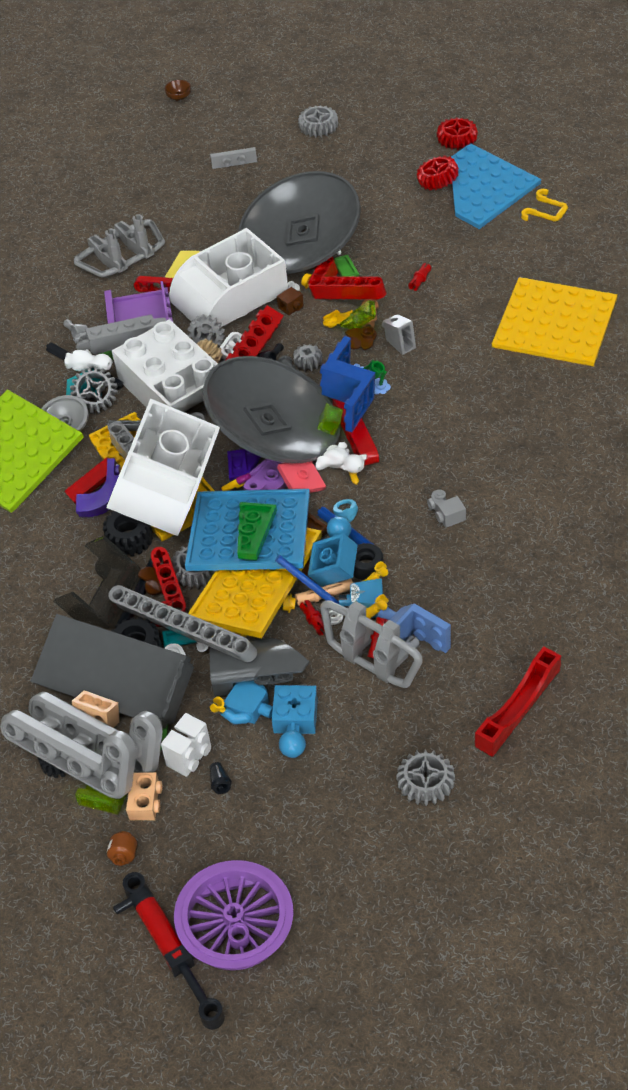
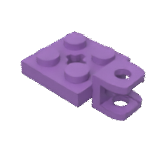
[243,459,287,490]

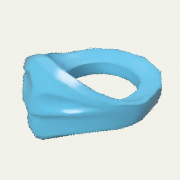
[333,499,358,522]

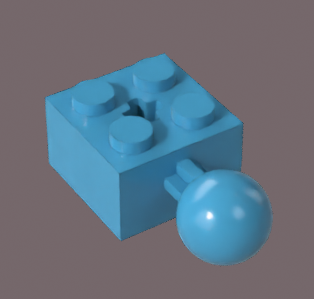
[308,516,358,587]
[272,685,318,758]

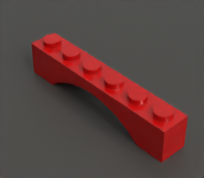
[475,646,561,757]

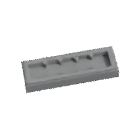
[210,147,257,169]

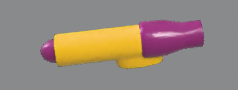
[220,473,251,491]

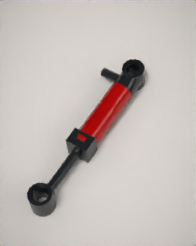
[113,872,225,1030]

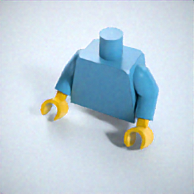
[210,680,273,725]

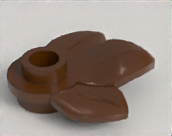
[345,326,377,350]
[138,567,173,595]

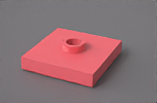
[277,461,326,493]

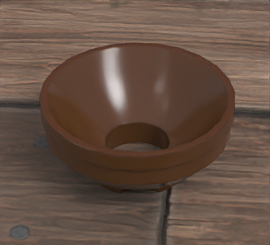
[165,80,191,101]

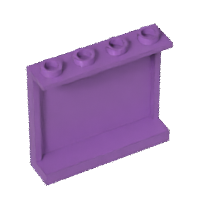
[104,281,173,324]

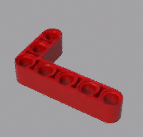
[308,257,386,300]

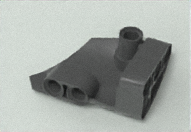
[210,637,310,697]

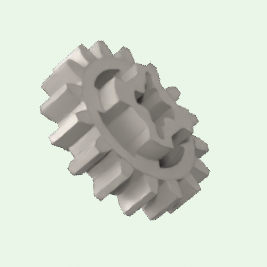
[188,314,225,347]

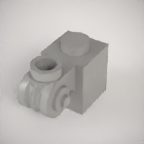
[427,490,466,528]

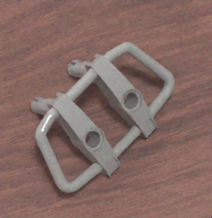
[74,214,165,277]
[320,600,423,688]

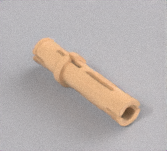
[295,579,353,606]

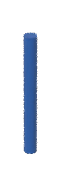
[275,555,339,604]

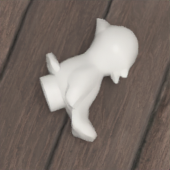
[64,349,113,371]
[316,442,367,473]

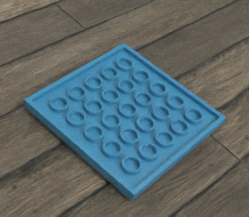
[185,489,310,571]

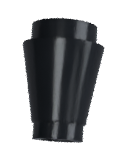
[210,762,232,794]

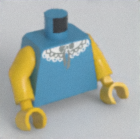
[339,561,389,619]

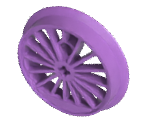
[174,860,293,970]

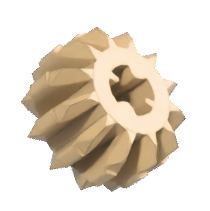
[197,338,223,363]

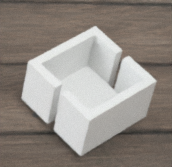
[161,713,211,777]

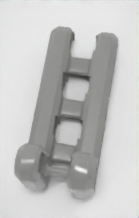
[0,692,163,799]

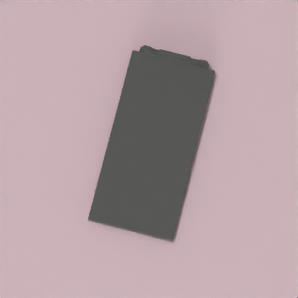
[30,614,194,729]

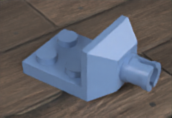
[378,604,451,653]

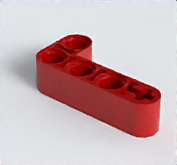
[151,547,187,627]

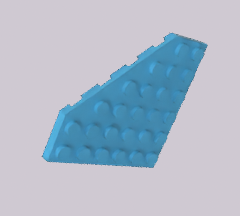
[451,143,541,229]

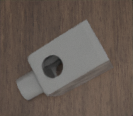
[382,315,416,355]

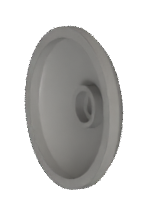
[41,395,89,431]

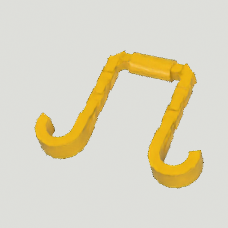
[521,189,568,222]

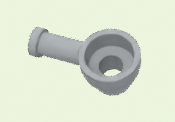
[63,319,88,338]

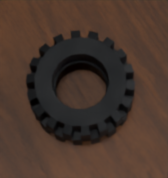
[103,511,153,557]
[111,617,162,648]

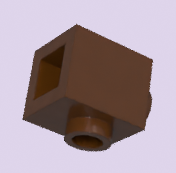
[277,287,304,315]

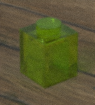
[317,403,343,436]

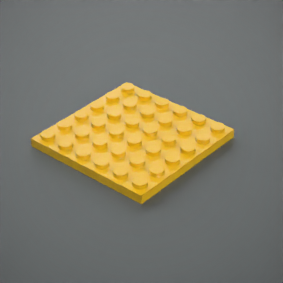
[492,277,618,366]

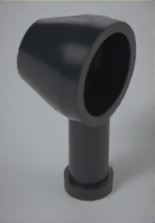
[258,343,284,360]

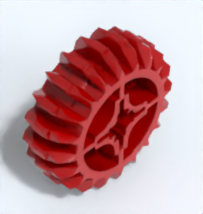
[437,117,478,151]
[417,156,459,191]

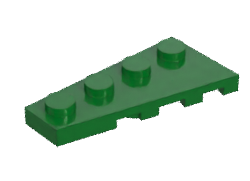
[237,502,277,560]

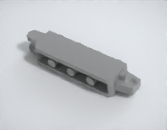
[73,314,167,354]

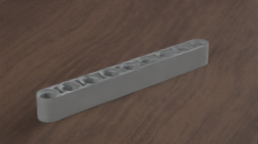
[109,585,257,662]

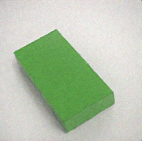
[334,255,359,277]

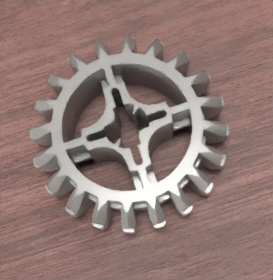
[298,105,338,138]
[70,367,118,413]
[171,543,215,589]
[396,749,455,806]

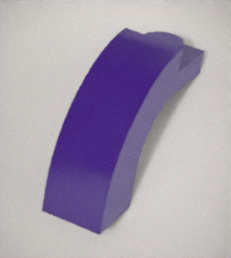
[76,458,121,517]

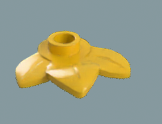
[323,310,353,328]

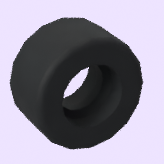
[353,543,383,580]

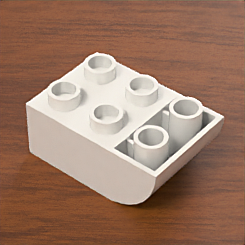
[169,228,288,333]
[112,319,218,412]
[106,399,220,536]

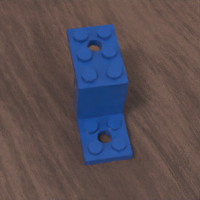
[320,336,375,433]

